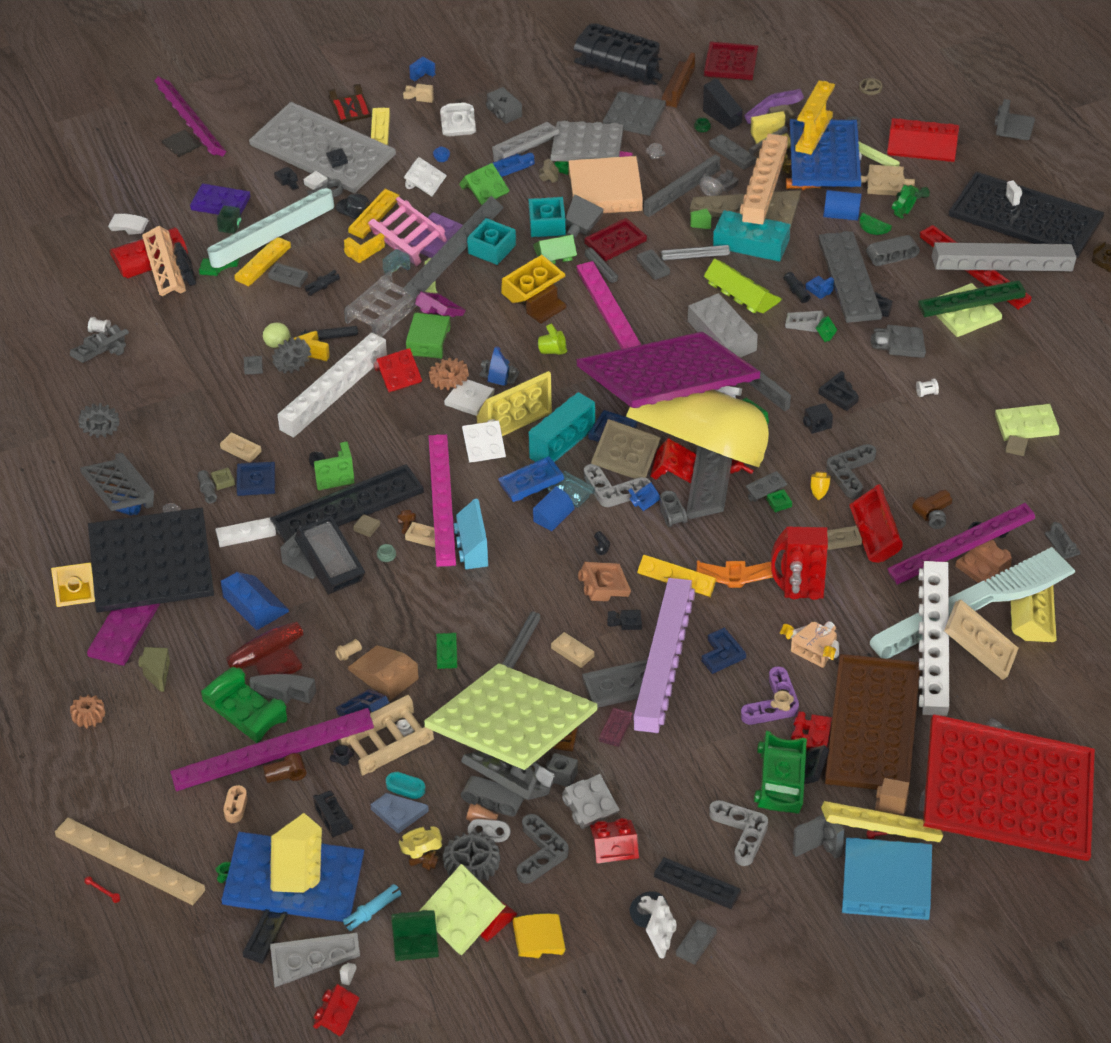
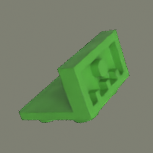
[459,163,509,205]
[314,442,355,490]

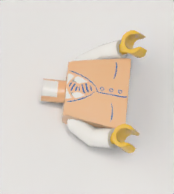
[780,621,839,668]

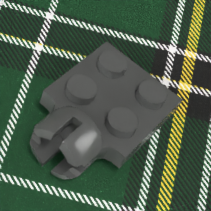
[871,325,926,358]

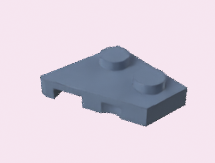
[370,793,429,834]

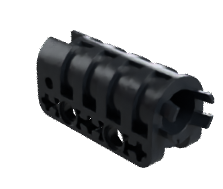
[574,23,663,85]

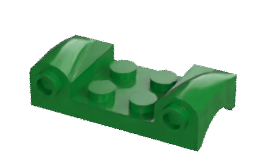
[201,667,287,743]
[754,731,807,814]

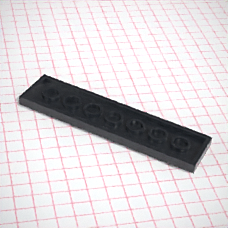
[270,464,424,543]

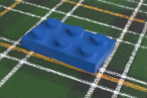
[498,456,565,502]

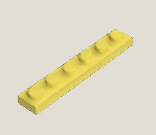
[821,801,943,842]

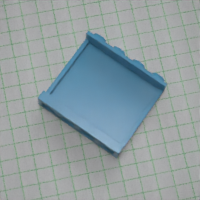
[842,838,932,920]

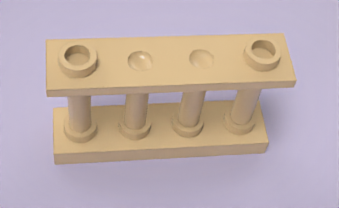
[339,695,434,776]

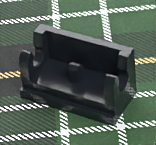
[313,791,353,838]

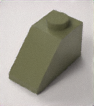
[139,647,170,692]

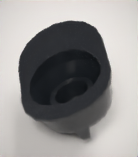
[336,194,370,219]

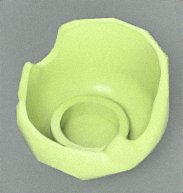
[263,322,291,348]

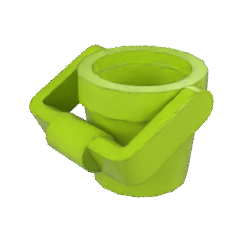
[538,323,567,355]

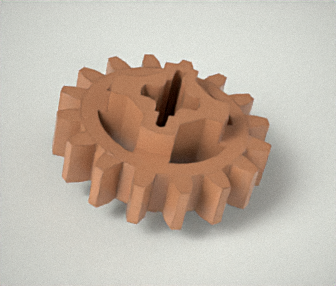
[429,358,469,390]

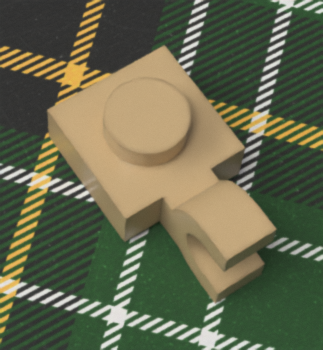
[403,84,434,102]

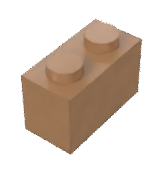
[875,778,909,816]

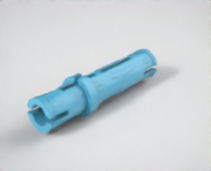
[343,884,401,931]

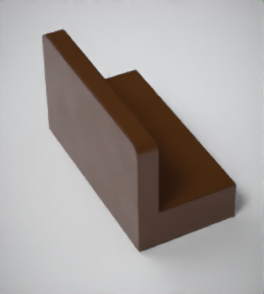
[526,284,566,323]

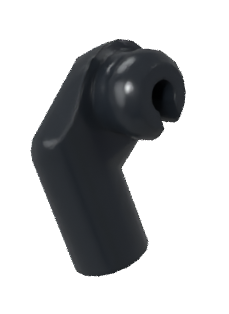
[594,531,611,555]

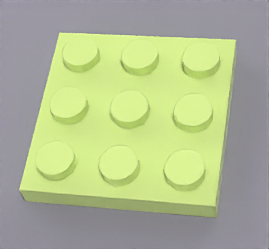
[936,283,1002,337]
[419,864,506,955]

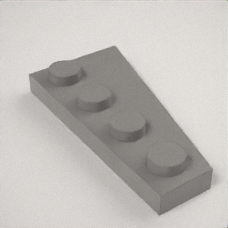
[270,933,360,987]

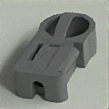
[307,179,343,197]

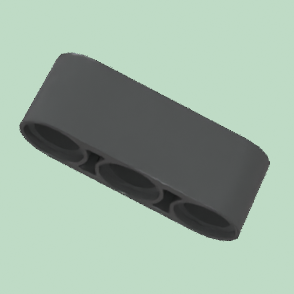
[866,235,920,266]
[461,776,524,816]

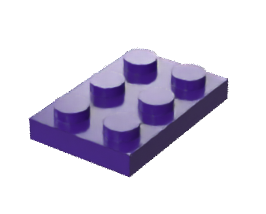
[190,184,251,218]

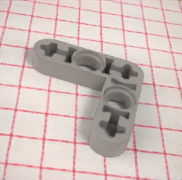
[584,464,650,507]
[709,800,768,866]

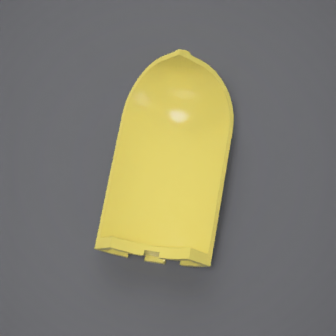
[626,389,769,467]

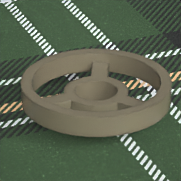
[859,78,882,95]

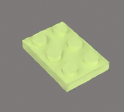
[995,404,1059,441]

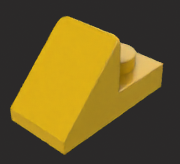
[293,331,330,361]

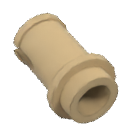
[335,639,362,660]

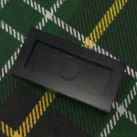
[804,745,829,784]

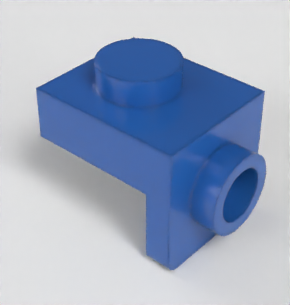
[628,482,660,511]

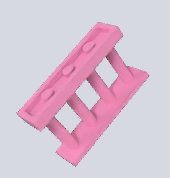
[368,197,447,266]

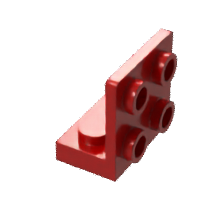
[373,348,422,393]
[650,438,696,484]
[590,818,639,863]

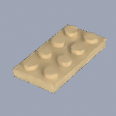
[944,599,1018,680]

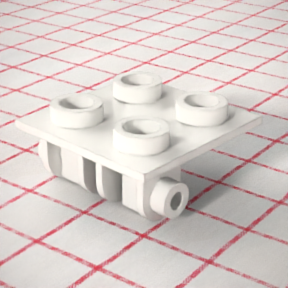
[404,157,447,196]
[462,419,506,463]

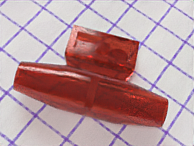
[226,621,304,675]

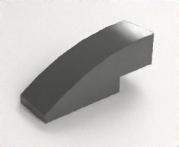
[249,674,316,704]

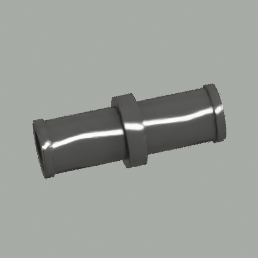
[197,470,217,503]

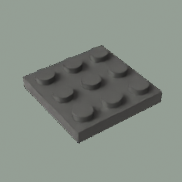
[603,91,666,136]

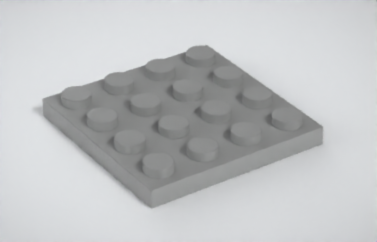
[551,121,623,162]

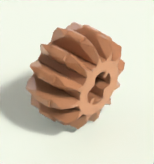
[70,694,105,729]

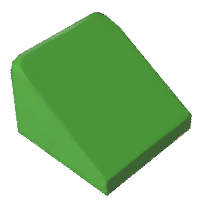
[690,208,711,229]

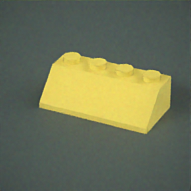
[1011,585,1056,642]
[271,813,322,893]

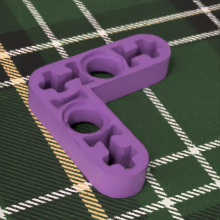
[744,89,804,124]
[741,667,799,725]

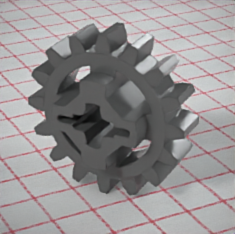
[272,337,311,374]
[78,403,119,438]

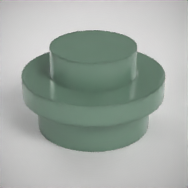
[377,544,396,562]

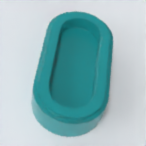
[386,772,425,799]

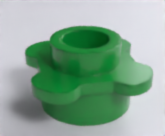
[216,862,231,883]

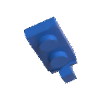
[488,152,535,177]

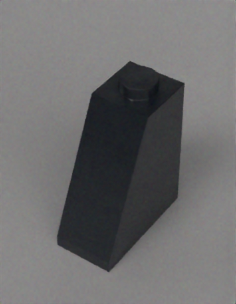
[703,78,743,130]

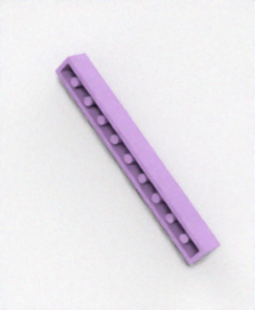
[634,578,695,733]

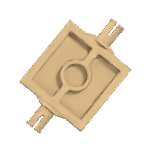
[861,165,915,196]

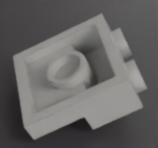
[562,774,619,829]

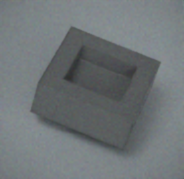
[244,356,263,375]

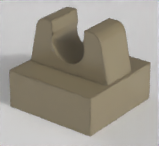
[539,158,559,183]

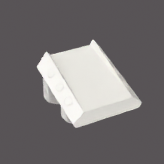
[440,103,476,136]

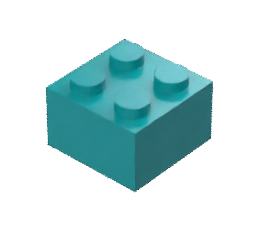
[528,197,566,237]
[467,218,516,265]

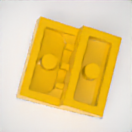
[513,914,565,958]

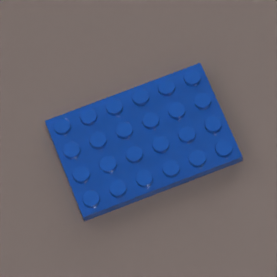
[790,119,861,187]
[222,832,364,922]

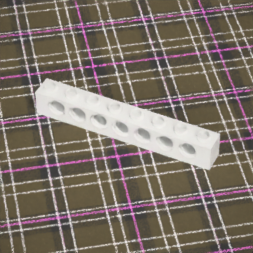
[278,332,387,438]
[919,561,949,716]

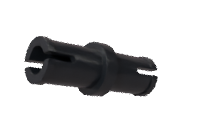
[304,270,340,296]
[783,272,811,303]

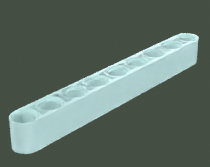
[207,188,335,268]

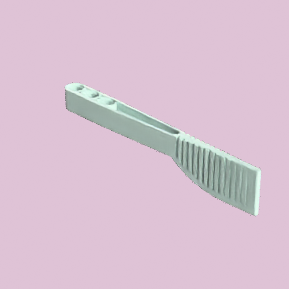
[870,547,1075,659]

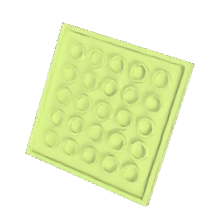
[425,663,597,770]

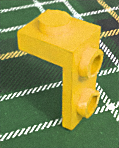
[344,233,385,263]

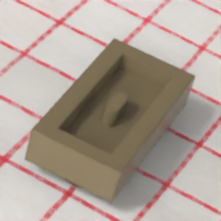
[827,526,862,550]

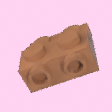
[955,539,1012,583]
[578,562,631,601]

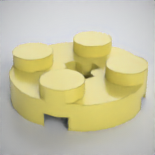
[399,827,442,859]

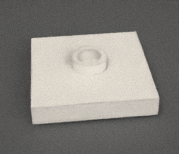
[445,379,494,416]

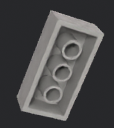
[688,293,758,358]

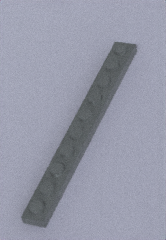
[403,196,504,300]

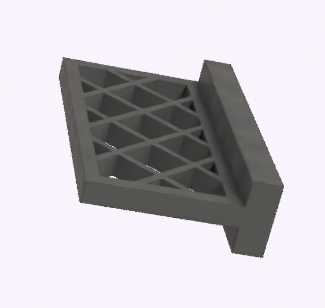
[80,453,154,511]

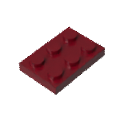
[584,218,647,262]

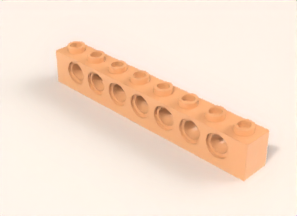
[740,134,788,224]

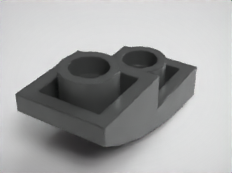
[70,333,98,363]

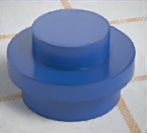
[433,147,450,162]

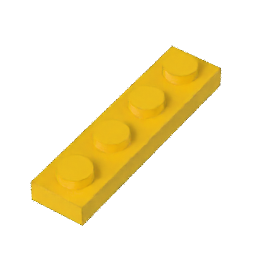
[348,188,400,239]
[234,237,291,286]
[637,555,717,598]

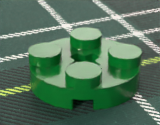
[892,185,919,219]

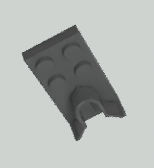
[461,751,555,800]

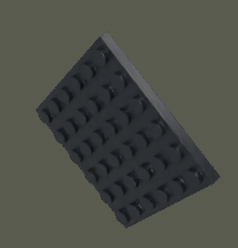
[88,507,214,613]

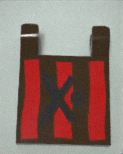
[328,84,372,124]

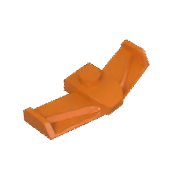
[696,561,773,588]

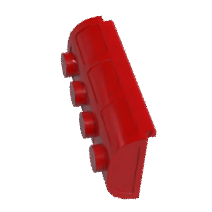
[110,227,188,279]
[849,484,903,563]

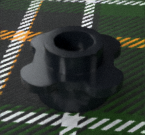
[330,745,354,766]

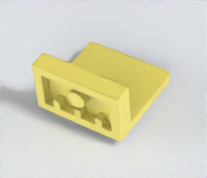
[751,111,790,148]

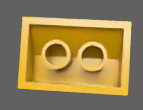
[501,255,565,303]

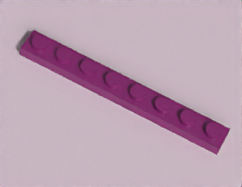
[155,76,226,157]
[887,503,1035,585]

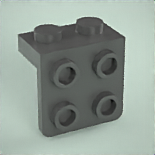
[994,99,1035,140]

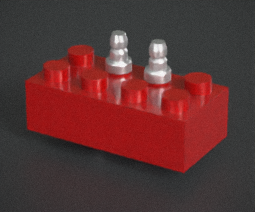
[771,527,828,600]

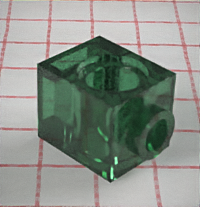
[217,205,241,234]

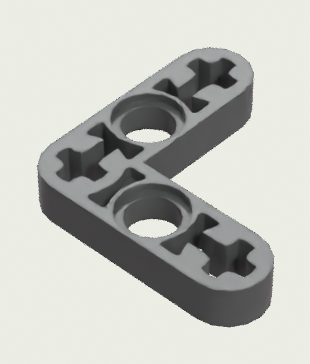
[826,444,876,499]
[517,814,569,884]

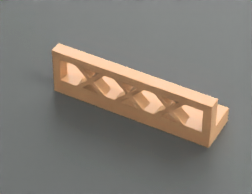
[142,226,186,296]

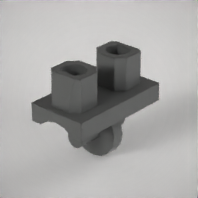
[94,324,129,356]

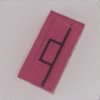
[599,708,633,747]

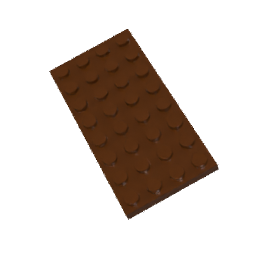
[825,654,920,793]

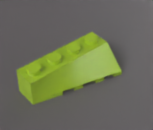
[704,258,782,313]

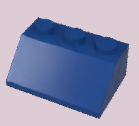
[221,572,289,631]

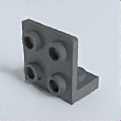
[280,533,336,579]
[793,815,844,859]

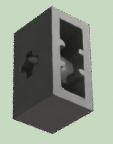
[486,87,522,124]

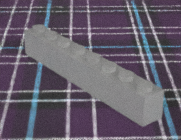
[932,242,1076,271]

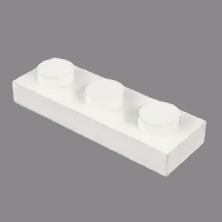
[215,517,276,547]

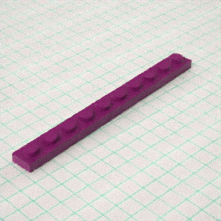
[170,708,374,791]

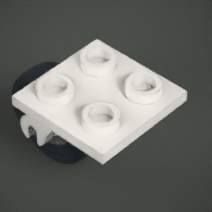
[629,891,677,958]

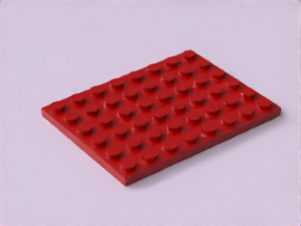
[923,714,1095,861]

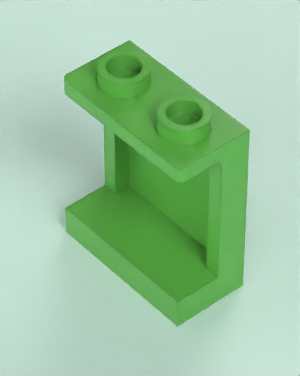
[406,313,450,359]

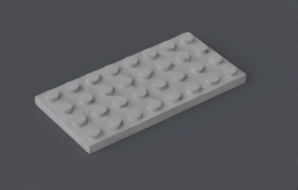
[249,102,396,194]

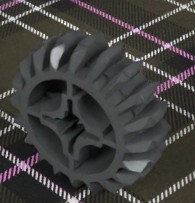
[443,832,500,882]

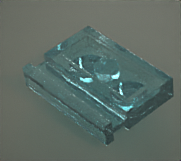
[548,471,595,508]

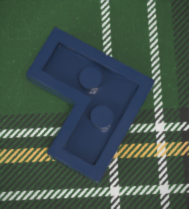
[588,410,637,442]
[701,627,746,674]
[335,689,389,716]

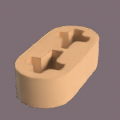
[224,785,247,823]

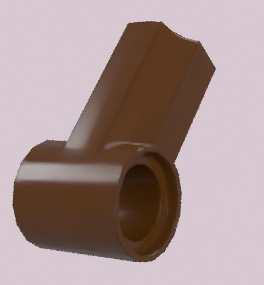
[912,489,952,521]
[263,753,307,783]

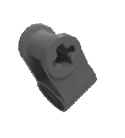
[660,491,688,528]

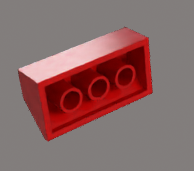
[887,118,959,162]

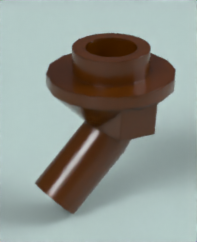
[397,510,416,535]
[409,851,439,871]

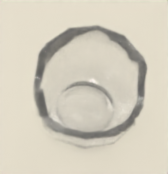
[700,174,725,196]

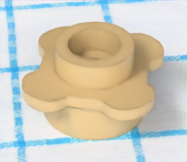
[771,691,794,711]

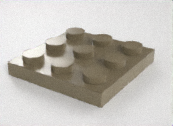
[591,419,661,479]

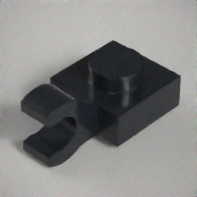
[274,166,299,190]
[607,610,642,630]

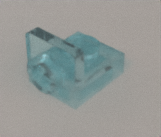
[383,249,411,275]

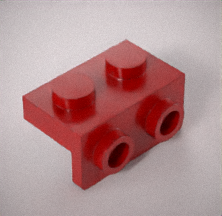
[312,984,360,1036]

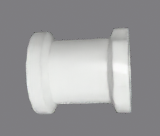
[88,317,111,336]
[916,379,939,398]

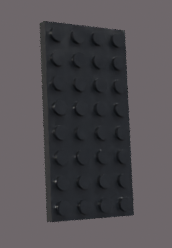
[948,172,1104,258]

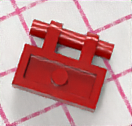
[791,712,832,751]

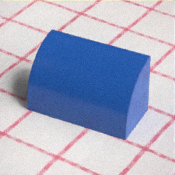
[824,190,861,221]
[533,486,575,531]

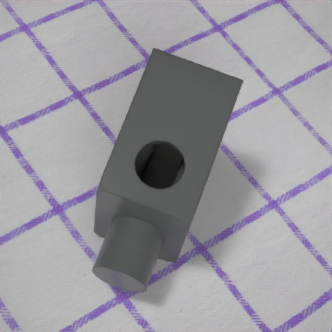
[565,194,604,239]

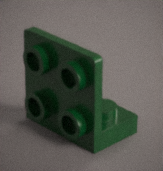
[391,910,439,961]

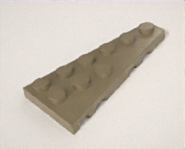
[690,190,801,228]

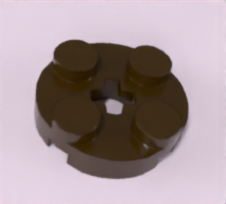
[1092,242,1111,272]

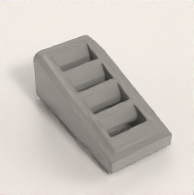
[785,311,824,332]

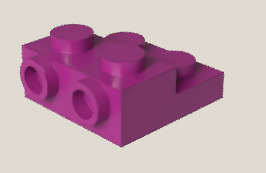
[415,291,466,317]

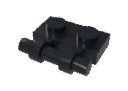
[173,242,196,286]

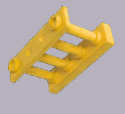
[795,81,835,155]

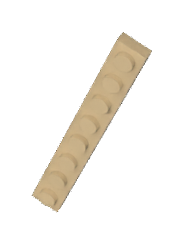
[55,817,205,905]

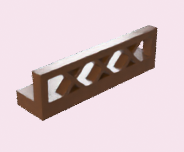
[661,52,695,108]

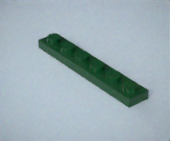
[918,280,1026,317]

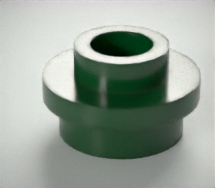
[694,117,711,133]

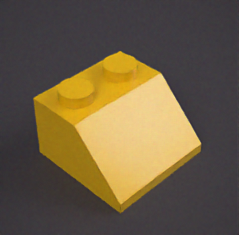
[51,562,95,607]

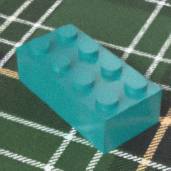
[713,210,791,262]
[529,392,595,462]

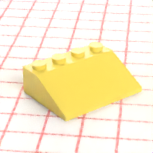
[477,371,552,436]

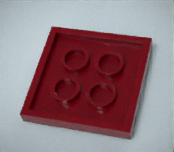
[704,41,758,80]

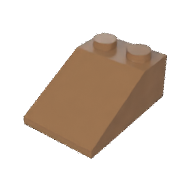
[348,645,419,701]

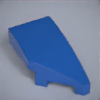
[487,346,510,386]

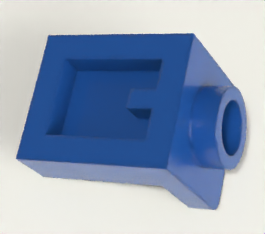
[410,57,435,81]
[806,276,834,299]

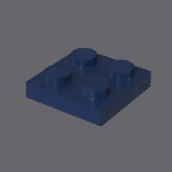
[237,462,275,496]

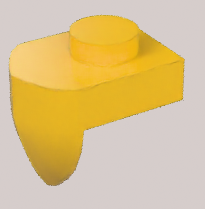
[811,472,831,500]

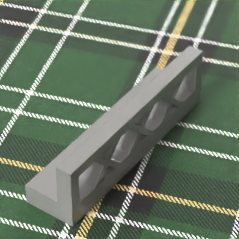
[492,122,559,162]

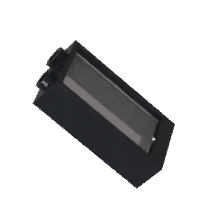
[294,516,365,595]

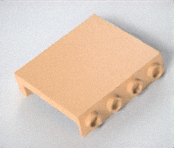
[569,156,643,213]

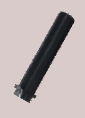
[301,326,358,340]

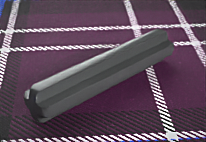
[585,247,618,283]

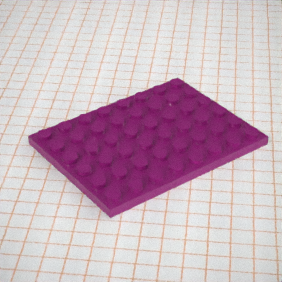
[577,332,760,408]

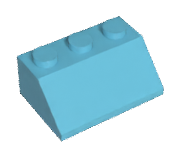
[453,499,488,569]

